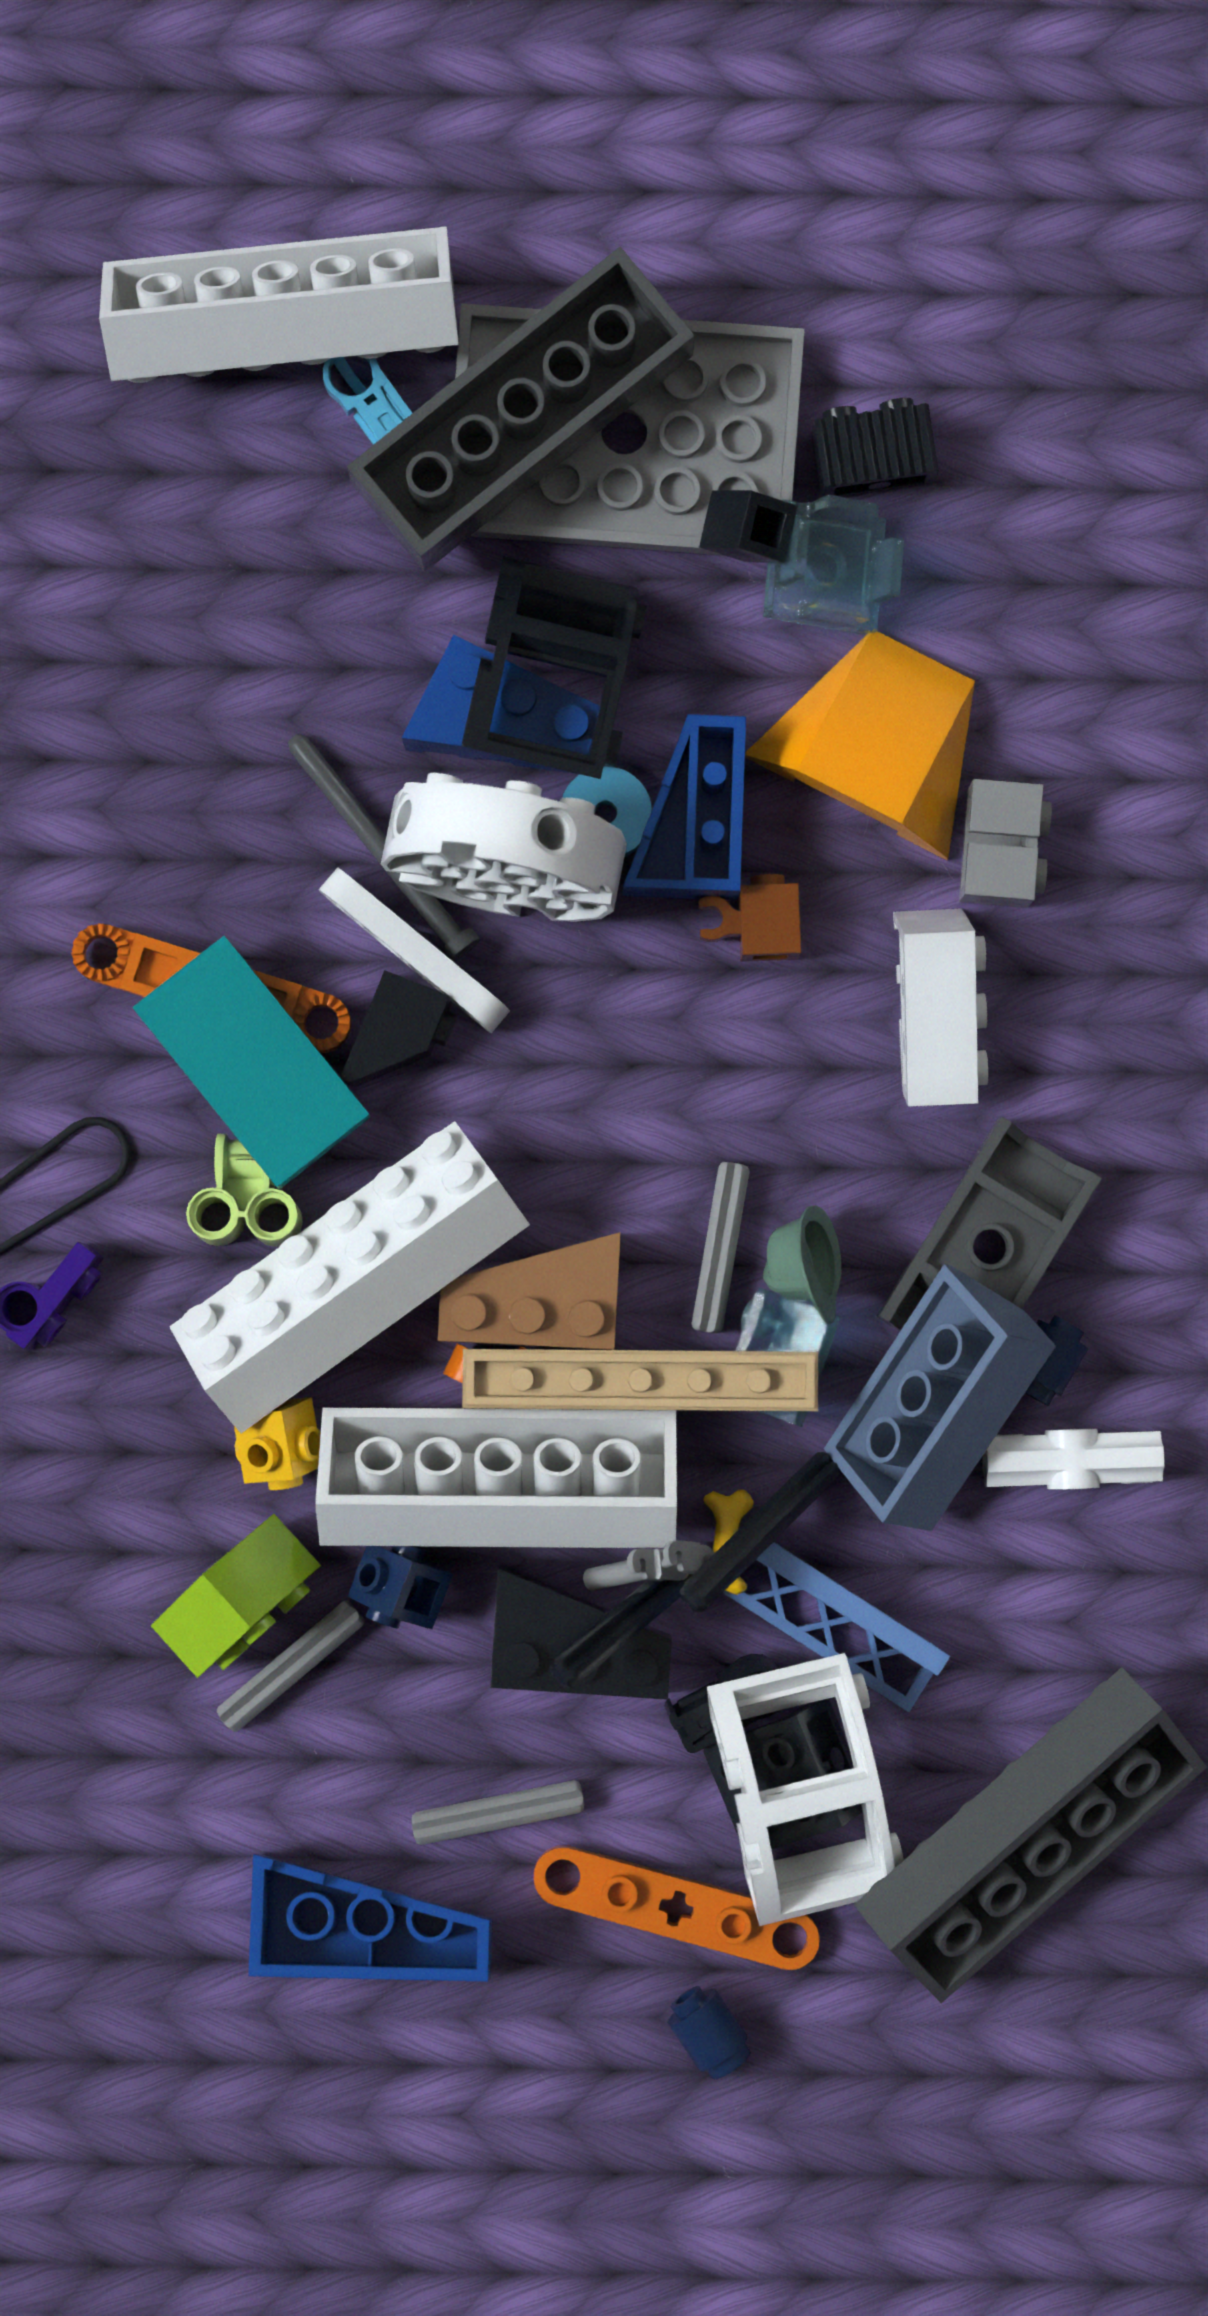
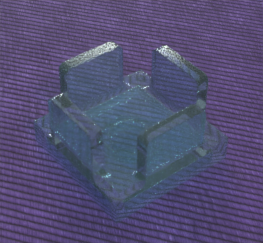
[763,495,904,635]

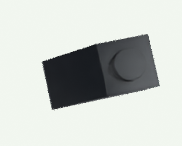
[340,970,457,1087]

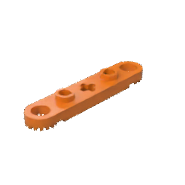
[71,923,352,1053]
[533,1845,820,1970]

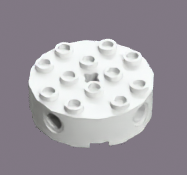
[381,773,627,922]

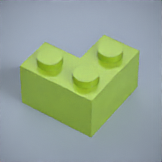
[151,1514,321,1678]

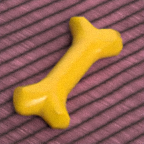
[703,1489,754,1595]

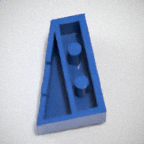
[401,634,599,774]
[622,714,746,901]

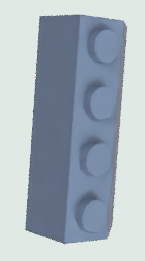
[824,1264,1056,1531]

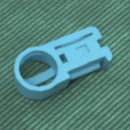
[323,355,412,445]

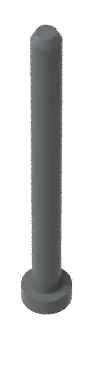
[288,733,481,962]

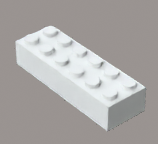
[99,226,459,383]
[169,1121,530,1433]
[315,1408,677,1548]

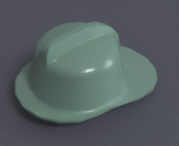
[763,1205,842,1324]

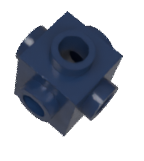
[348,1546,453,1629]

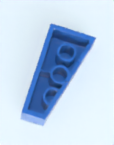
[248,1854,493,1982]

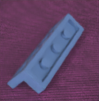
[723,1542,950,1712]

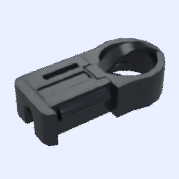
[664,1654,780,1753]

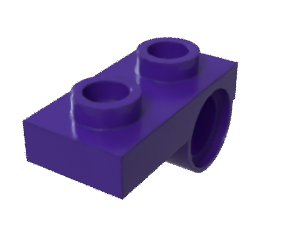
[0,1242,104,1350]

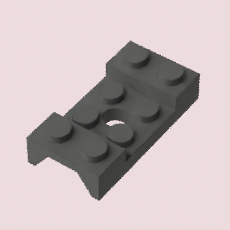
[876,1117,1102,1331]

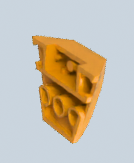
[745,629,975,860]

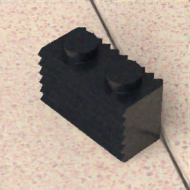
[811,398,939,499]

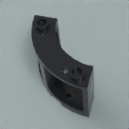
[461,556,647,779]

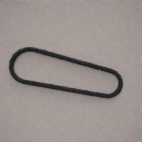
[0,1117,131,1254]

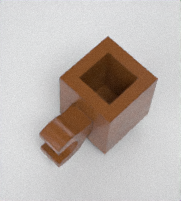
[698,874,801,962]

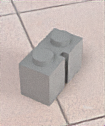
[959,779,1052,908]

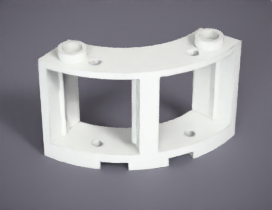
[707,1653,904,1926]

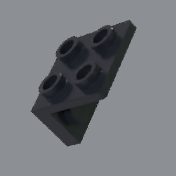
[703,1698,862,1849]

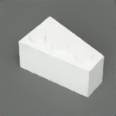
[893,909,988,1107]

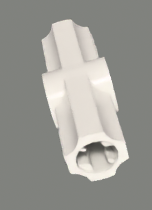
[982,1429,1164,1489]

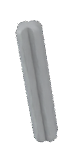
[692,1162,750,1334]
[217,1600,365,1732]
[411,1780,585,1845]

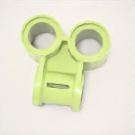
[186,1133,303,1247]

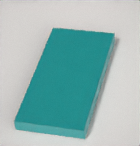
[132,935,371,1190]

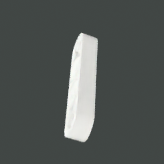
[319,868,510,1033]

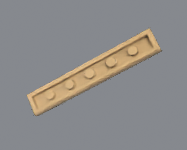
[462,1349,818,1411]

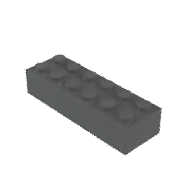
[347,247,695,572]
[854,1667,1207,2004]

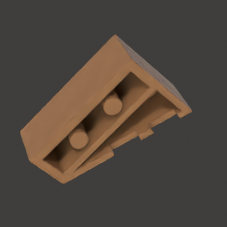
[438,1232,621,1350]

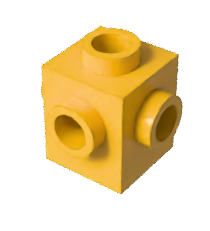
[234,1397,321,1490]

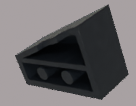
[490,1565,672,1700]

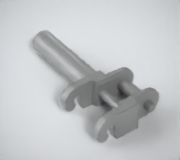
[583,1540,714,1591]

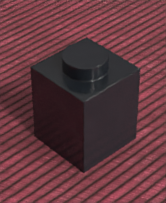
[699,490,798,563]

